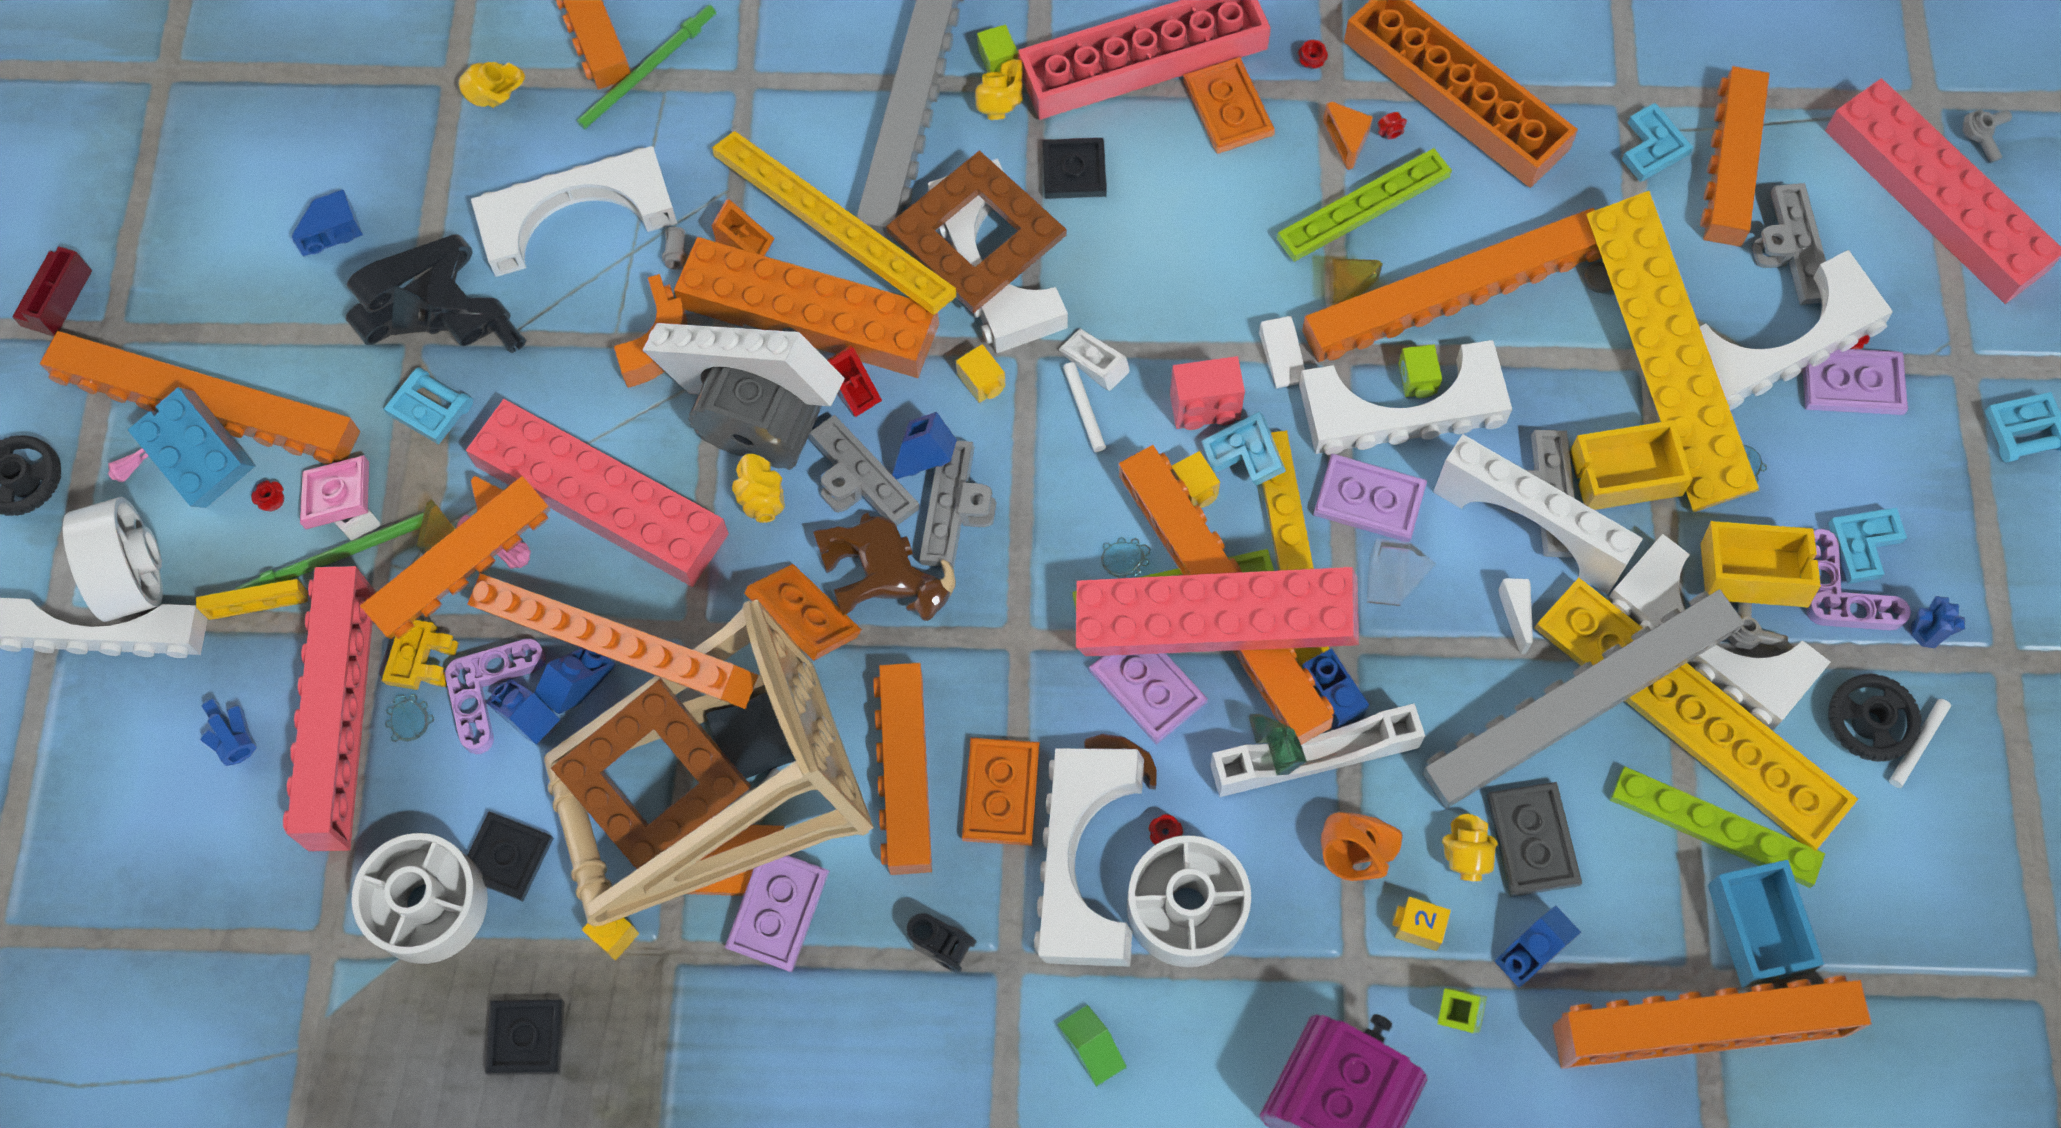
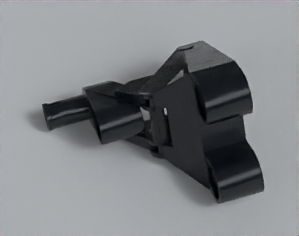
[346,234,526,353]

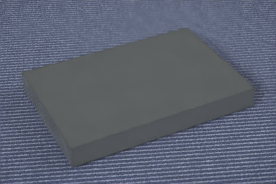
[1487,782,1582,897]

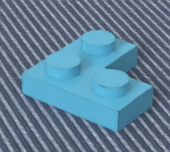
[1622,103,1693,183]
[1202,412,1286,486]
[1828,508,1907,584]

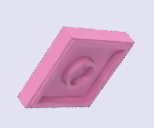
[300,455,369,530]

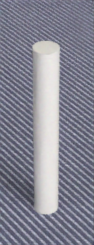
[1063,362,1106,452]
[1889,699,1951,788]

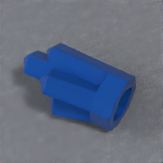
[1911,596,1965,648]
[200,699,257,766]

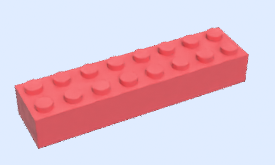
[1018,0,1271,120]
[1825,78,2061,304]
[466,399,729,587]
[283,566,376,851]
[1076,567,1359,656]

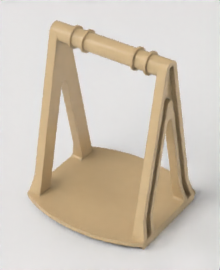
[544,599,874,926]

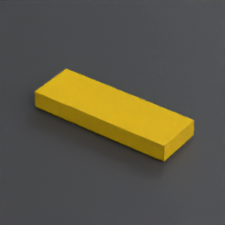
[196,579,308,620]

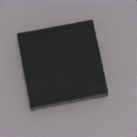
[1042,138,1107,199]
[467,811,554,902]
[485,999,565,1075]

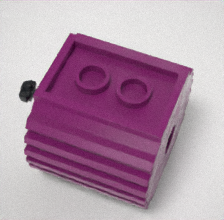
[1259,1014,1428,1128]

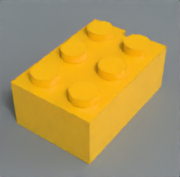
[1569,420,1693,510]
[1700,521,1821,607]

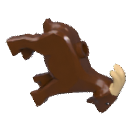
[813,513,956,621]

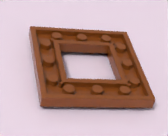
[886,150,1067,314]
[551,678,751,869]

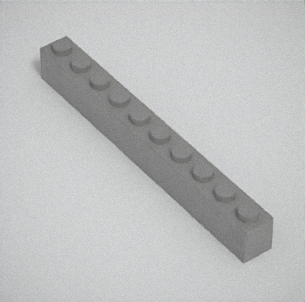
[857,0,964,244]
[1423,589,1744,809]

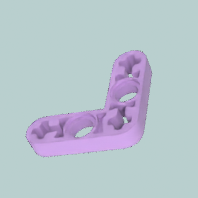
[1806,529,1911,630]
[445,639,546,754]

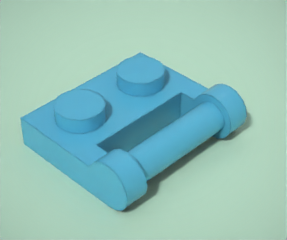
[384,368,473,445]
[1985,392,2061,463]

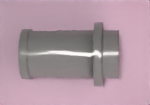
[662,227,687,269]

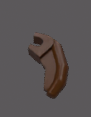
[1084,734,1157,790]

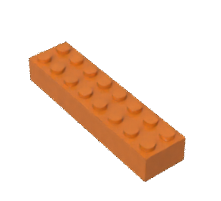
[1344,0,1578,188]
[674,237,939,378]
[1552,976,1871,1069]

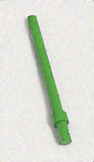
[577,5,717,130]
[235,511,432,590]

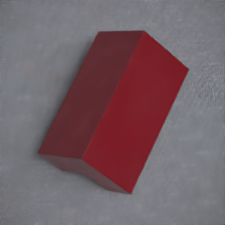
[12,246,92,337]

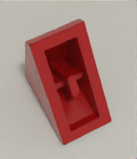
[827,345,882,418]

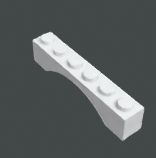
[0,598,208,658]
[1210,703,1425,797]

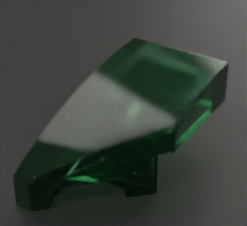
[1249,714,1307,776]

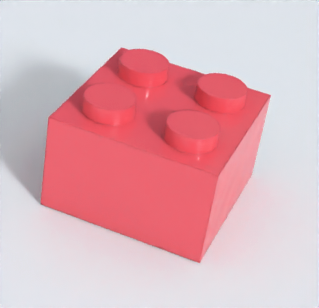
[1170,356,1245,430]

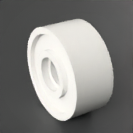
[63,497,163,622]
[352,833,488,964]
[1127,836,1251,967]

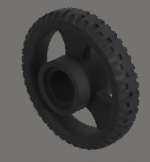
[0,435,61,516]
[1828,674,1922,762]

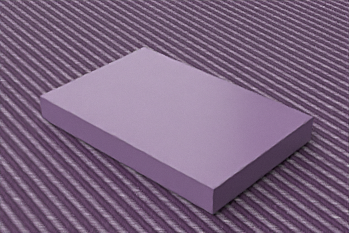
[1803,349,1908,415]
[1313,453,1427,543]
[1089,653,1208,745]
[725,855,830,972]

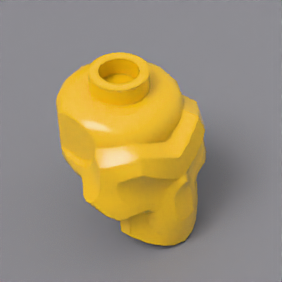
[975,59,1023,120]
[459,62,525,108]
[732,454,785,523]
[1441,814,1498,881]

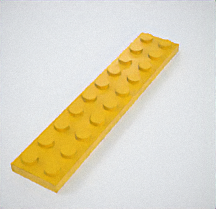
[1586,190,1759,512]
[1534,577,1858,851]

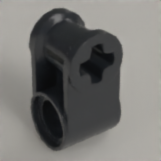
[907,913,977,974]

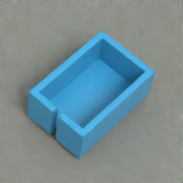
[128,387,255,508]
[1708,860,1825,989]

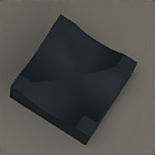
[706,692,796,779]

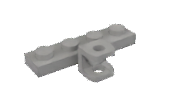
[1752,183,1826,305]
[809,415,919,526]
[1507,430,1575,558]
[919,441,997,568]

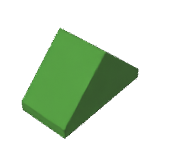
[1057,1005,1127,1087]

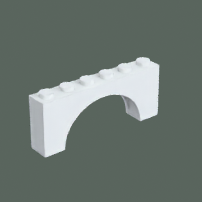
[471,146,677,277]
[928,159,1068,354]
[1700,250,1893,410]
[643,323,845,407]
[1299,340,1512,455]
[1433,434,1643,595]
[1607,534,1830,731]
[1034,748,1144,967]

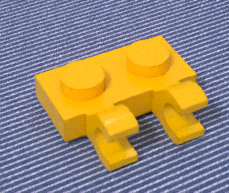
[381,620,459,690]

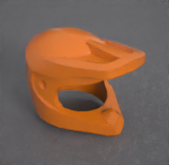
[1321,812,1403,881]

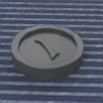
[1584,262,1613,293]

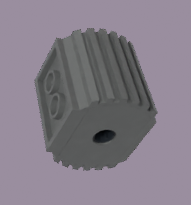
[689,324,822,470]

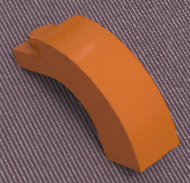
[614,274,688,388]

